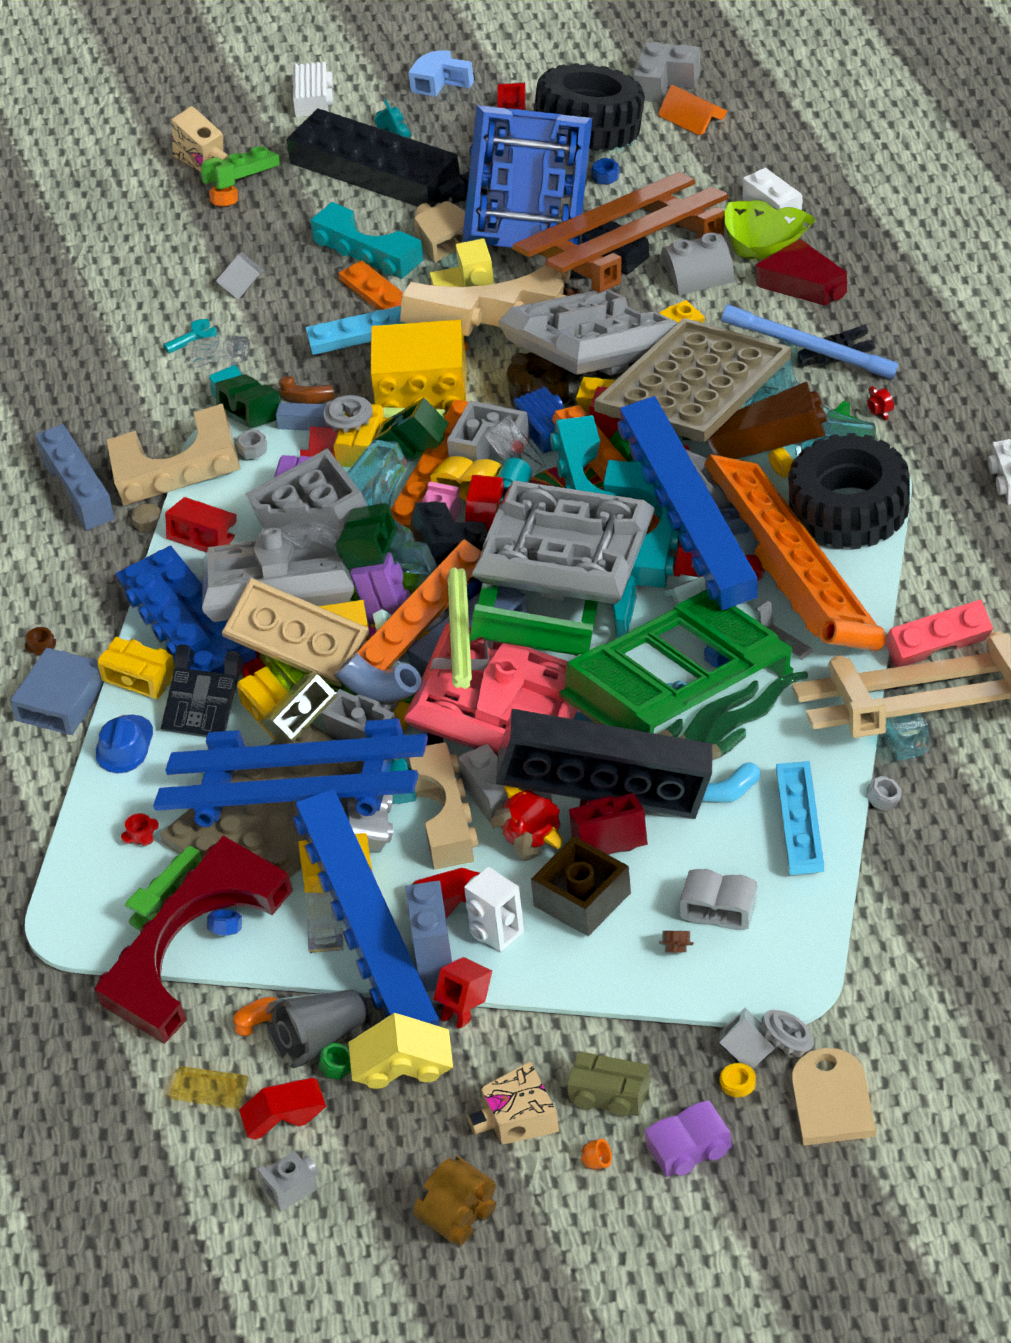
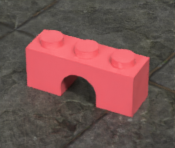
[885,599,993,667]

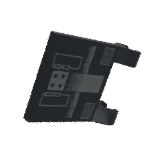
[160,644,244,737]

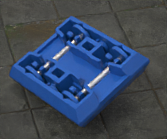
[462,105,592,248]

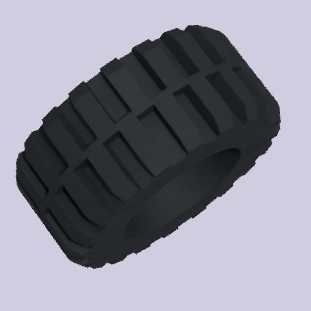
[534,63,645,151]
[788,433,910,549]

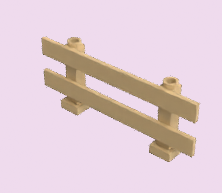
[792,631,1011,738]

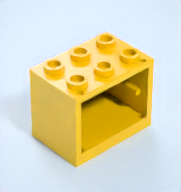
[371,319,467,412]

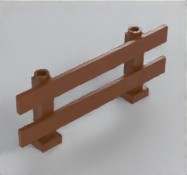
[513,172,728,293]

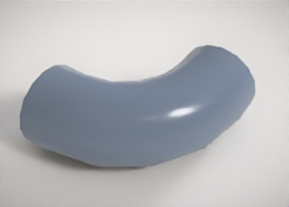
[334,652,422,703]

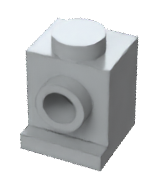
[257,1151,318,1212]

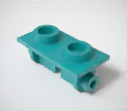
[374,99,412,138]

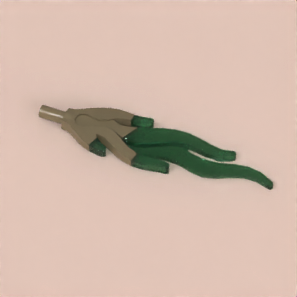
[657,671,808,760]

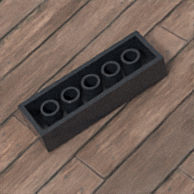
[286,108,460,207]
[496,709,712,819]

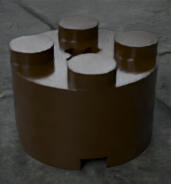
[507,352,570,408]

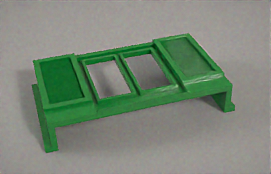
[559,589,794,733]

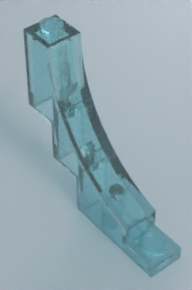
[347,440,437,576]

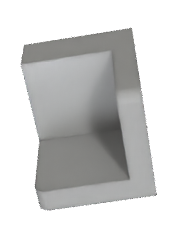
[216,252,264,299]
[719,1008,775,1069]

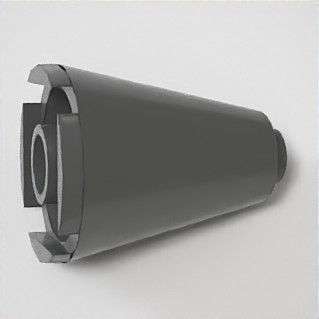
[266,989,368,1068]

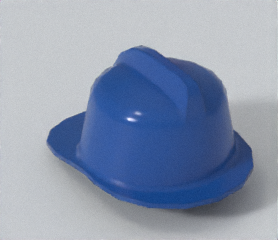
[96,714,153,774]

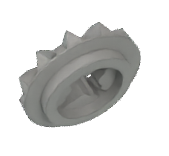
[323,395,373,433]
[760,1010,814,1057]

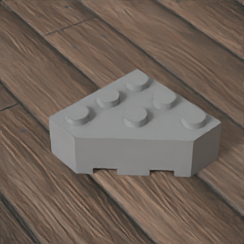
[246,448,367,536]

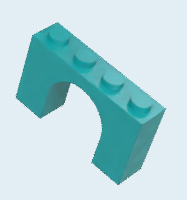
[603,460,680,588]

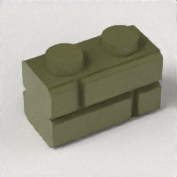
[260,672,337,744]
[568,1051,651,1117]

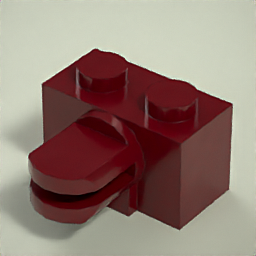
[569,793,648,854]

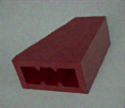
[755,239,847,306]

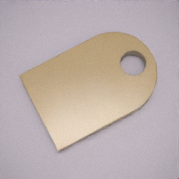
[792,1048,876,1146]

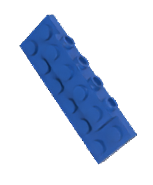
[116,545,257,674]

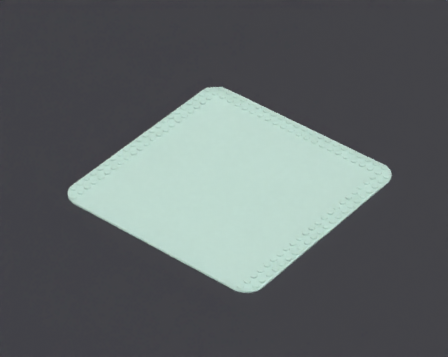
[25,416,912,1027]

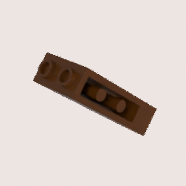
[707,381,827,459]

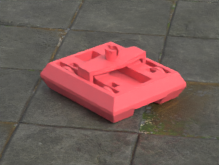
[404,622,577,757]

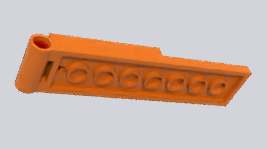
[704,454,886,652]

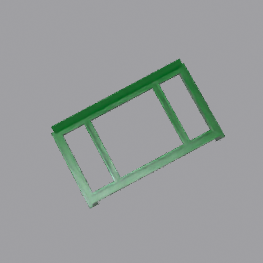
[470,583,598,656]

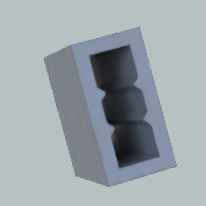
[10,647,104,735]
[405,881,452,992]

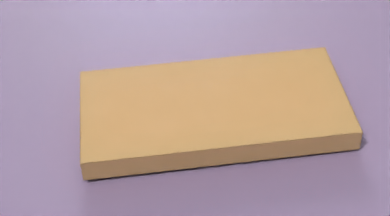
[222,578,369,687]

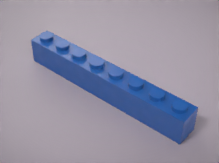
[617,396,758,610]
[292,788,439,1026]

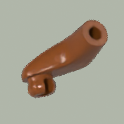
[278,376,335,404]

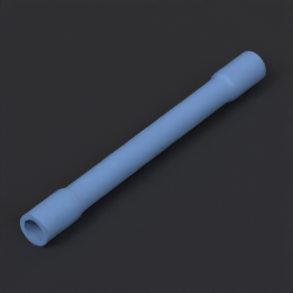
[720,304,899,380]

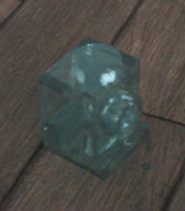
[884,713,929,761]

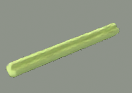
[448,567,472,689]

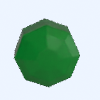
[318,1042,351,1080]

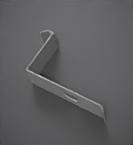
[754,601,813,660]
[430,640,494,671]

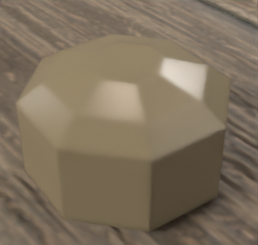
[131,503,161,531]

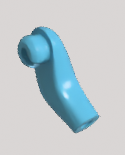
[702,762,760,802]

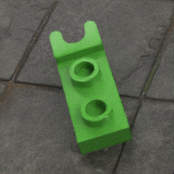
[201,146,280,189]
[125,845,202,931]

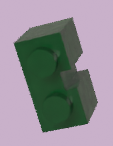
[215,374,281,428]
[373,398,449,466]
[336,503,397,570]

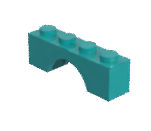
[310,202,424,279]
[550,415,616,496]

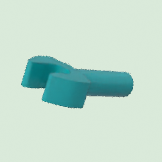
[163,319,217,354]

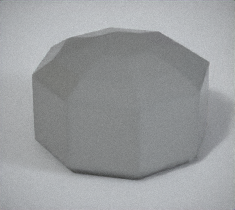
[237,430,267,459]
[866,776,901,811]

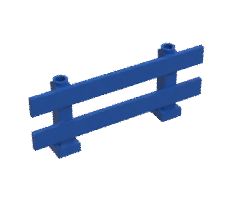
[153,718,428,827]

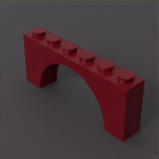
[94,835,293,1044]

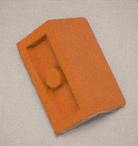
[658,84,727,135]

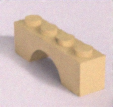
[408,742,478,870]

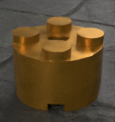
[414,1156,497,1246]

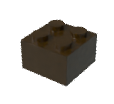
[531,836,631,937]

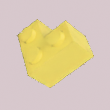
[430,238,494,287]
[348,1013,453,1089]

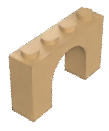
[107,403,241,506]

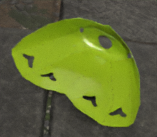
[725,200,816,261]

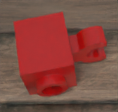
[434,957,492,1029]

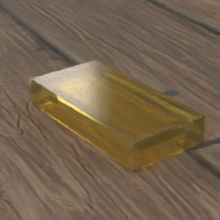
[170,1066,249,1109]

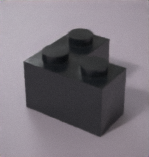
[408,501,488,572]

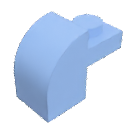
[409,50,474,97]

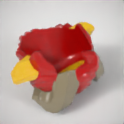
[489,786,562,861]

